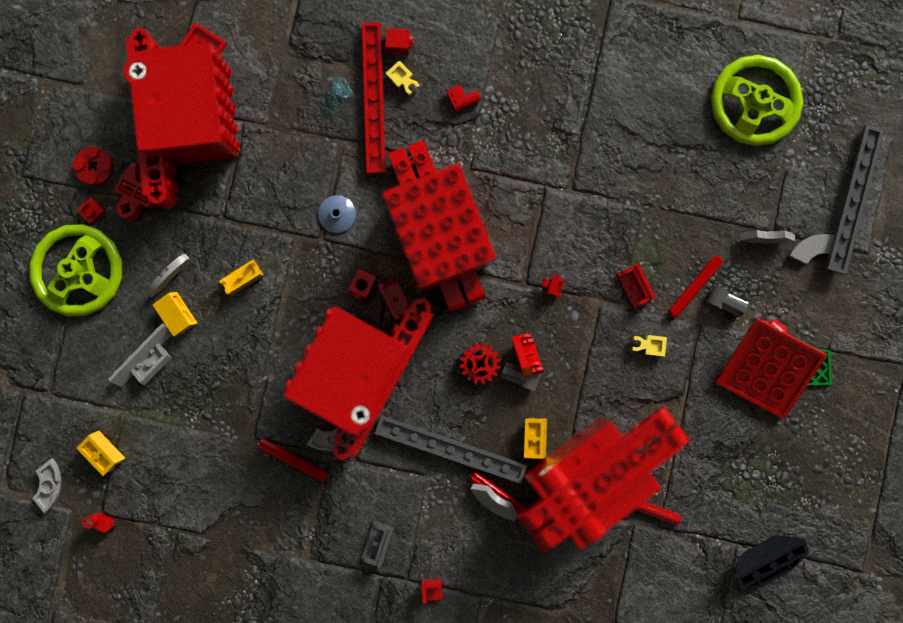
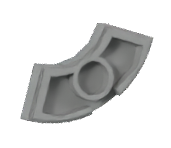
[740,230,795,244]
[788,234,834,264]
[146,254,189,297]
[307,427,354,451]
[32,458,61,513]
[470,484,517,521]

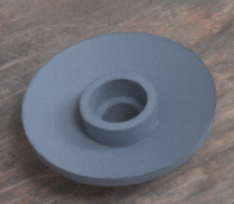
[318,195,356,233]

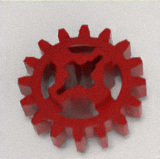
[459,342,501,384]

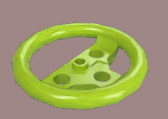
[711,55,803,146]
[29,224,122,317]

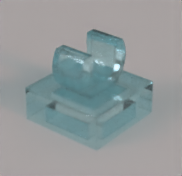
[328,76,353,98]

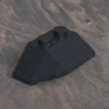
[735,535,810,590]

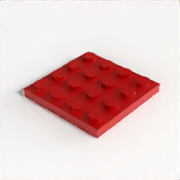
[716,317,827,419]

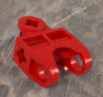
[114,162,156,221]

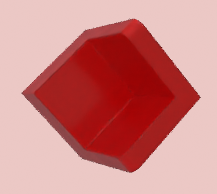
[422,578,443,604]

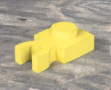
[386,60,420,97]
[631,335,667,356]

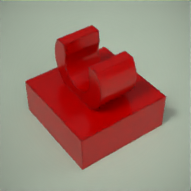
[77,197,106,225]
[541,275,565,298]

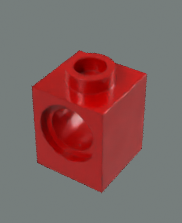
[385,28,413,54]
[349,269,378,300]

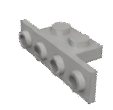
[108,323,172,387]

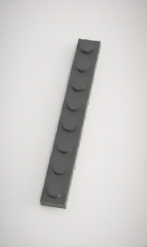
[825,125,885,275]
[375,415,527,484]

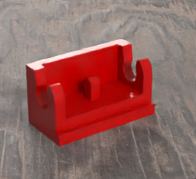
[617,263,656,308]
[378,278,410,321]
[512,333,544,378]

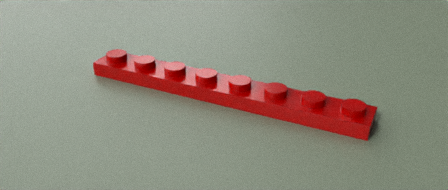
[362,22,386,174]

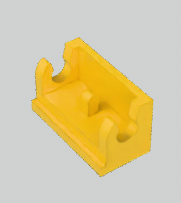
[219,260,264,296]
[153,292,198,337]
[524,418,547,459]
[77,431,125,476]

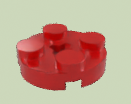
[72,146,114,185]

